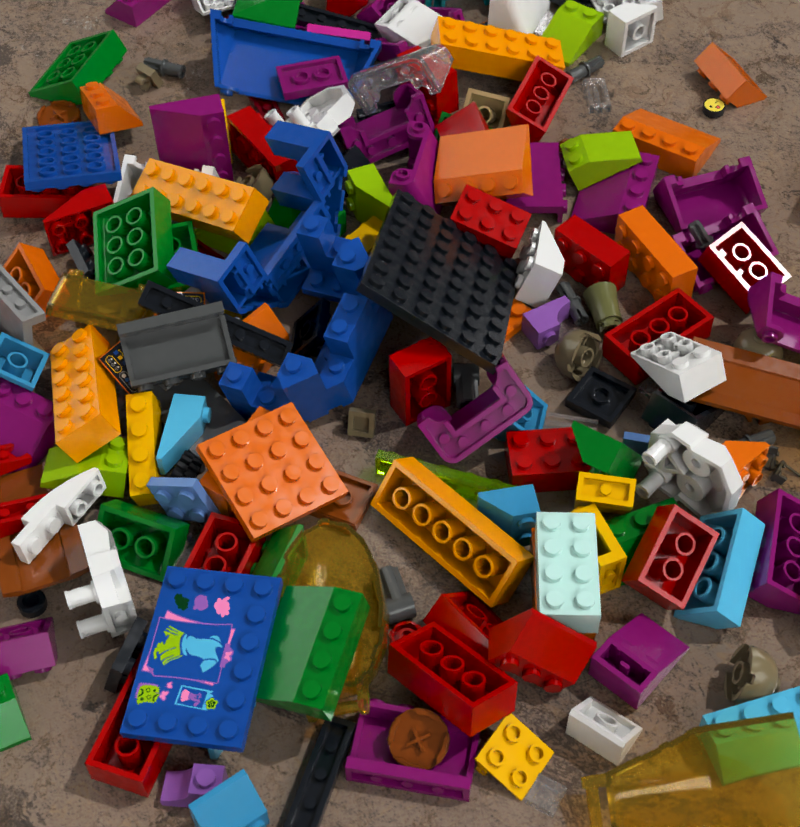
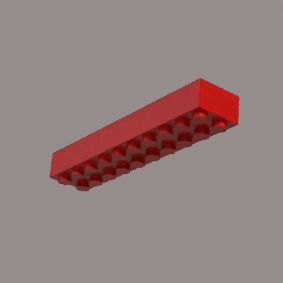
[85,512,266,798]

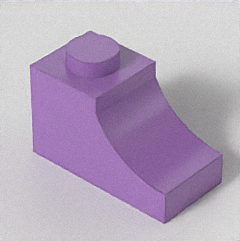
[521,295,570,350]
[160,763,228,808]

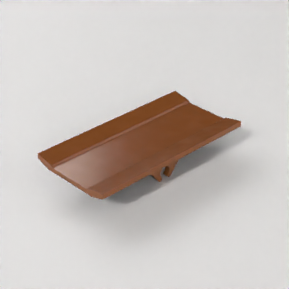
[690,336,800,430]
[0,461,90,598]

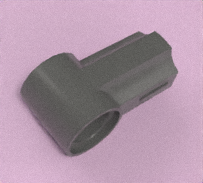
[453,363,480,409]
[374,565,417,625]

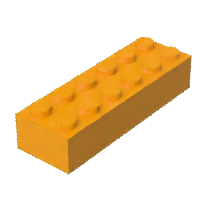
[431,16,565,81]
[130,158,269,244]
[50,324,121,463]
[370,457,535,607]

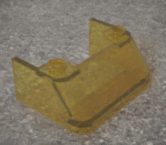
[45,269,154,331]

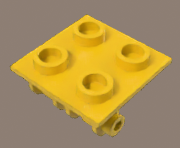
[474,713,554,801]

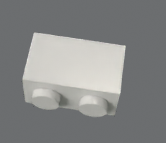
[605,2,658,58]

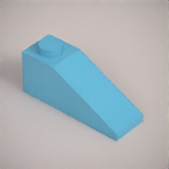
[156,393,212,475]

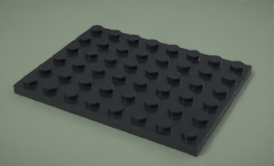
[356,189,518,375]

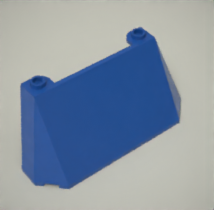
[210,9,382,106]

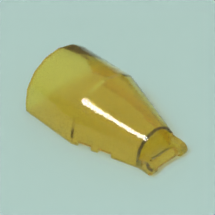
[581,712,800,827]

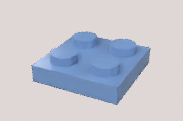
[146,477,221,523]

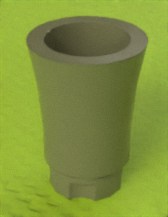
[583,281,623,338]

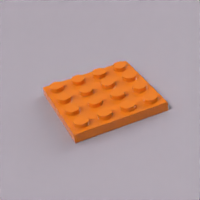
[196,402,349,543]

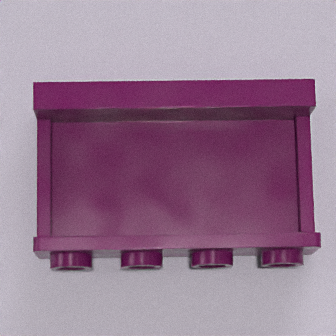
[505,142,567,222]
[345,699,481,802]

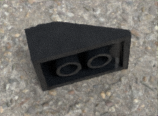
[641,388,725,431]

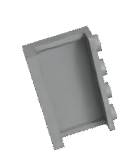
[0,264,46,352]

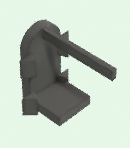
[764,446,779,471]
[770,460,800,485]

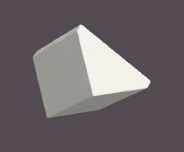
[566,696,643,766]

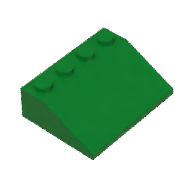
[28,30,128,105]
[93,187,176,297]
[256,586,371,722]

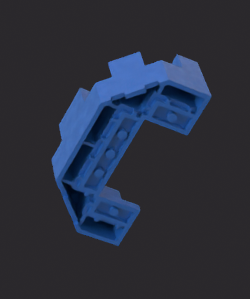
[166,120,348,314]
[218,213,393,422]

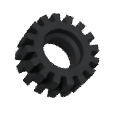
[170,450,204,478]

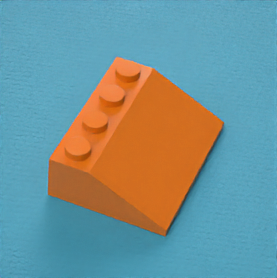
[613,108,721,179]
[434,124,533,206]

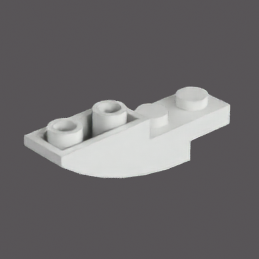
[11,467,107,564]

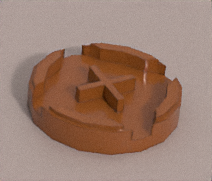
[37,100,82,126]
[387,708,450,770]

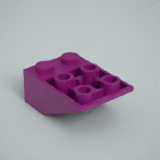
[588,613,690,710]

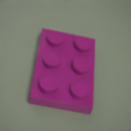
[276,55,349,100]

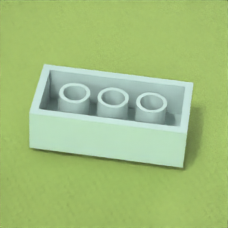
[535,512,601,633]

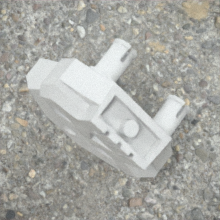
[264,85,355,136]
[635,419,744,518]
[64,520,137,639]

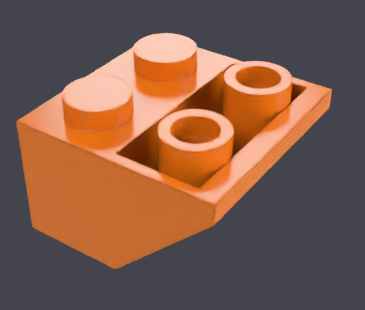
[722,440,770,499]

